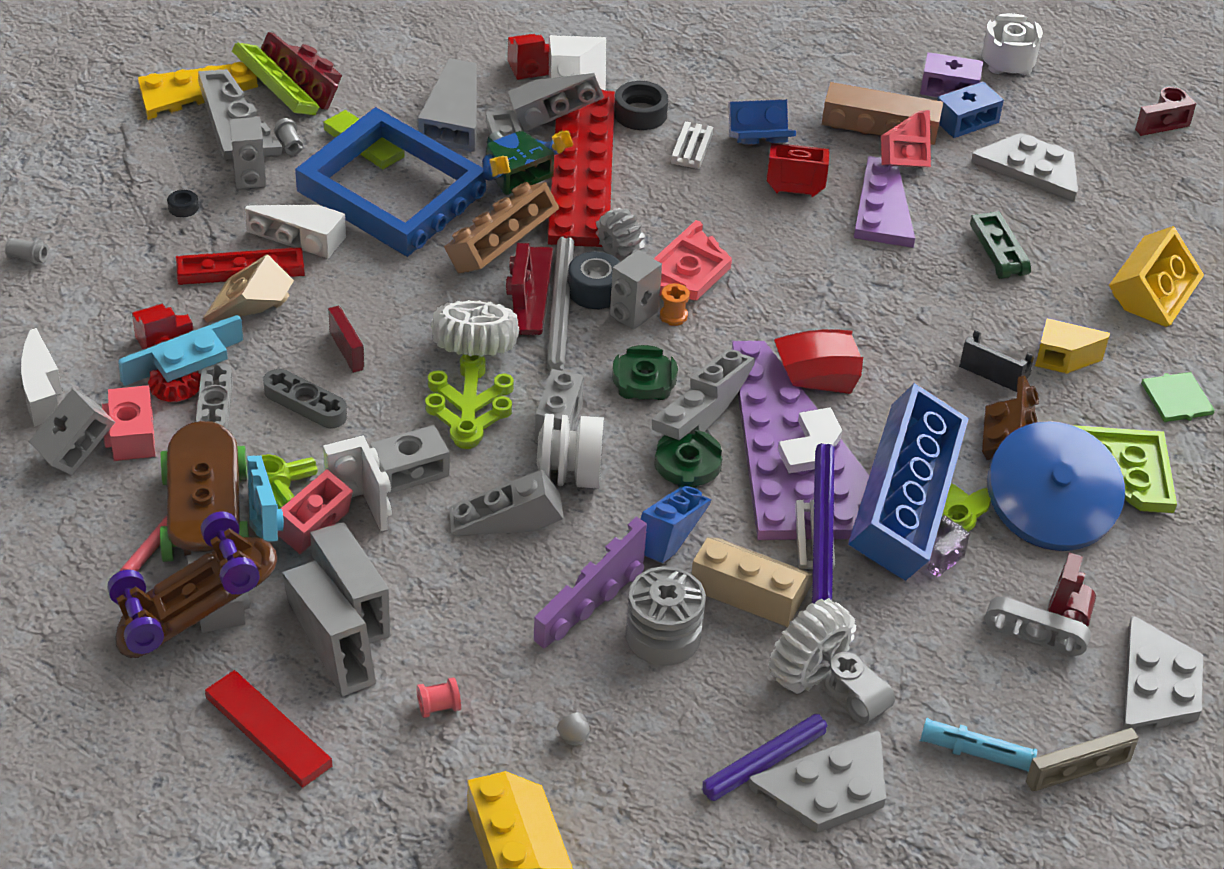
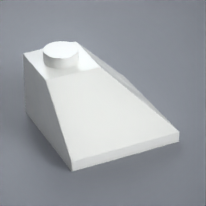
[549,35,606,90]

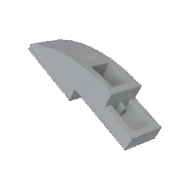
[652,349,755,440]

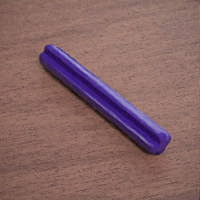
[702,714,828,801]

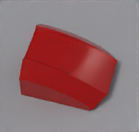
[766,143,829,198]
[774,329,863,394]

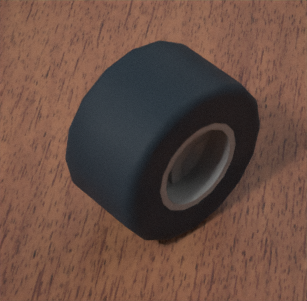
[568,251,620,310]

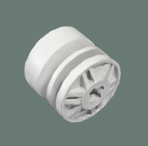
[537,414,604,488]

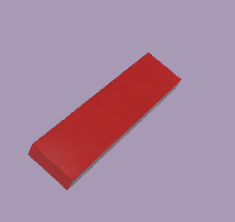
[176,247,305,285]
[205,670,333,788]

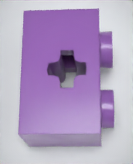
[920,52,983,97]

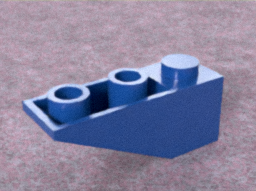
[640,486,712,563]

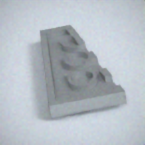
[198,69,282,160]

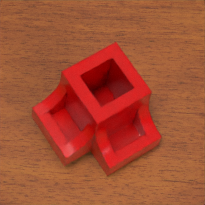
[507,33,549,80]
[132,303,193,350]

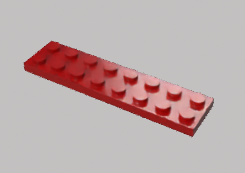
[548,89,615,247]

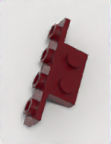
[261,32,342,110]
[506,243,553,335]

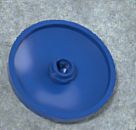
[987,421,1125,551]

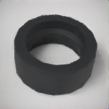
[614,80,669,131]

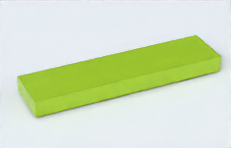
[232,42,319,115]

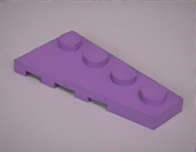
[854,156,915,248]
[534,516,647,648]

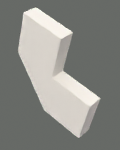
[778,407,842,474]

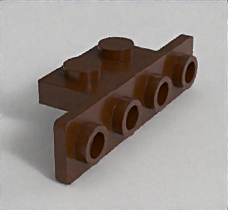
[982,376,1039,460]

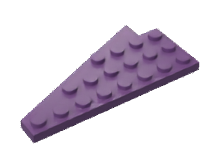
[732,341,869,540]

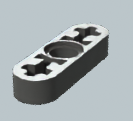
[263,369,347,428]

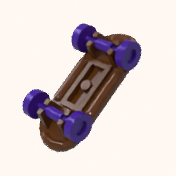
[107,512,277,658]

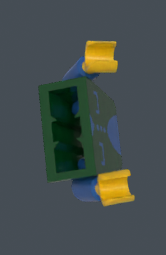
[482,131,573,195]

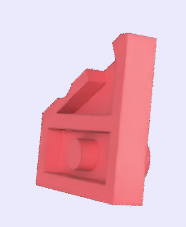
[881,110,931,168]

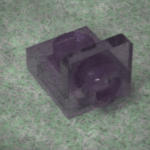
[927,515,970,577]

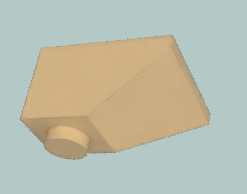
[203,254,294,323]

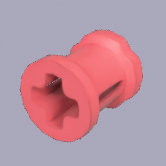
[416,677,461,718]

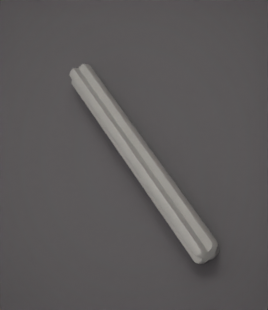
[547,237,574,371]

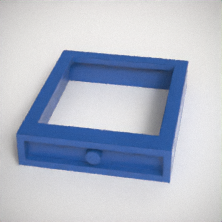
[295,107,487,257]

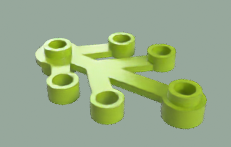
[425,354,514,449]

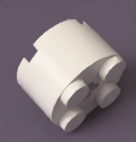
[982,13,1043,75]

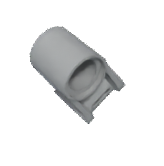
[824,652,895,724]

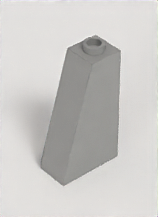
[418,58,477,152]
[310,522,390,643]
[282,560,377,697]

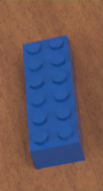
[848,383,969,581]

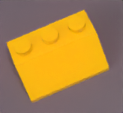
[1109,226,1204,327]
[467,771,573,869]

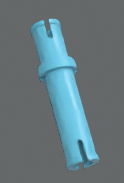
[920,718,1037,772]

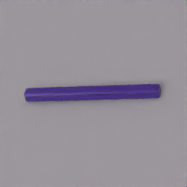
[812,443,835,604]

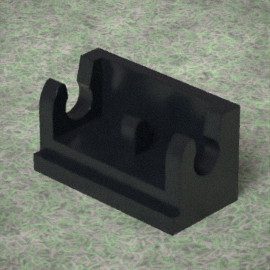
[959,330,1034,392]

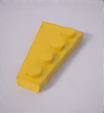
[138,62,258,120]

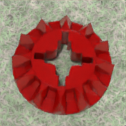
[148,368,201,402]

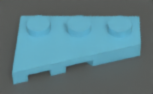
[247,455,284,542]

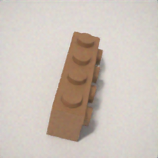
[821,82,943,145]
[444,182,560,273]

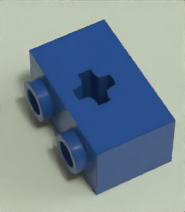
[937,81,1004,138]

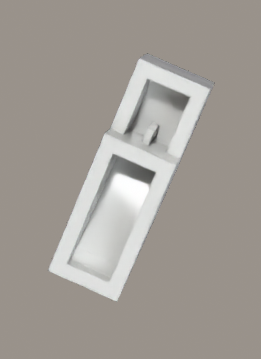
[21,328,62,427]

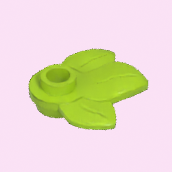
[940,484,991,534]

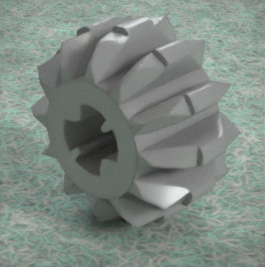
[596,208,645,262]

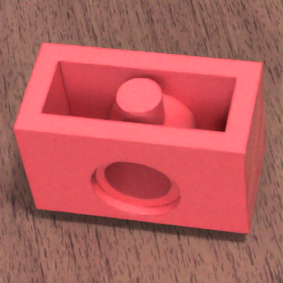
[102,385,156,461]
[278,469,353,554]

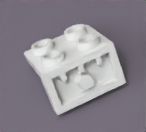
[323,435,392,531]

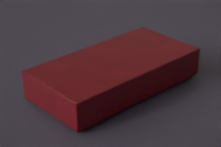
[328,305,364,373]

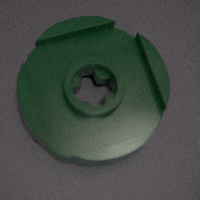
[612,345,678,400]
[654,430,723,488]

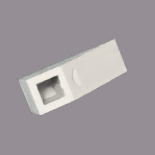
[245,205,346,259]

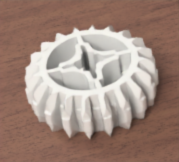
[431,300,519,357]
[769,598,856,694]

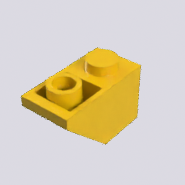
[1035,318,1110,374]

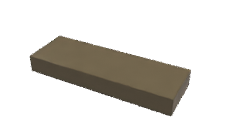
[1026,728,1139,791]

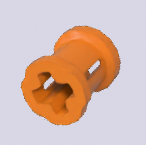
[660,283,690,326]

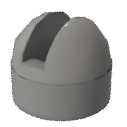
[557,712,590,746]

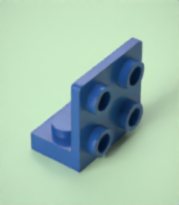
[728,99,796,144]

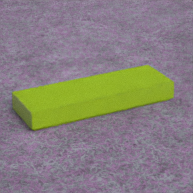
[323,110,405,170]

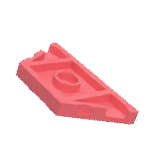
[654,220,732,300]

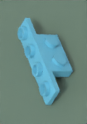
[118,315,243,386]

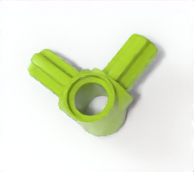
[261,454,318,509]

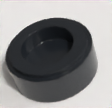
[167,190,199,217]

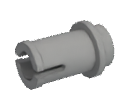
[274,118,303,155]
[5,238,49,265]

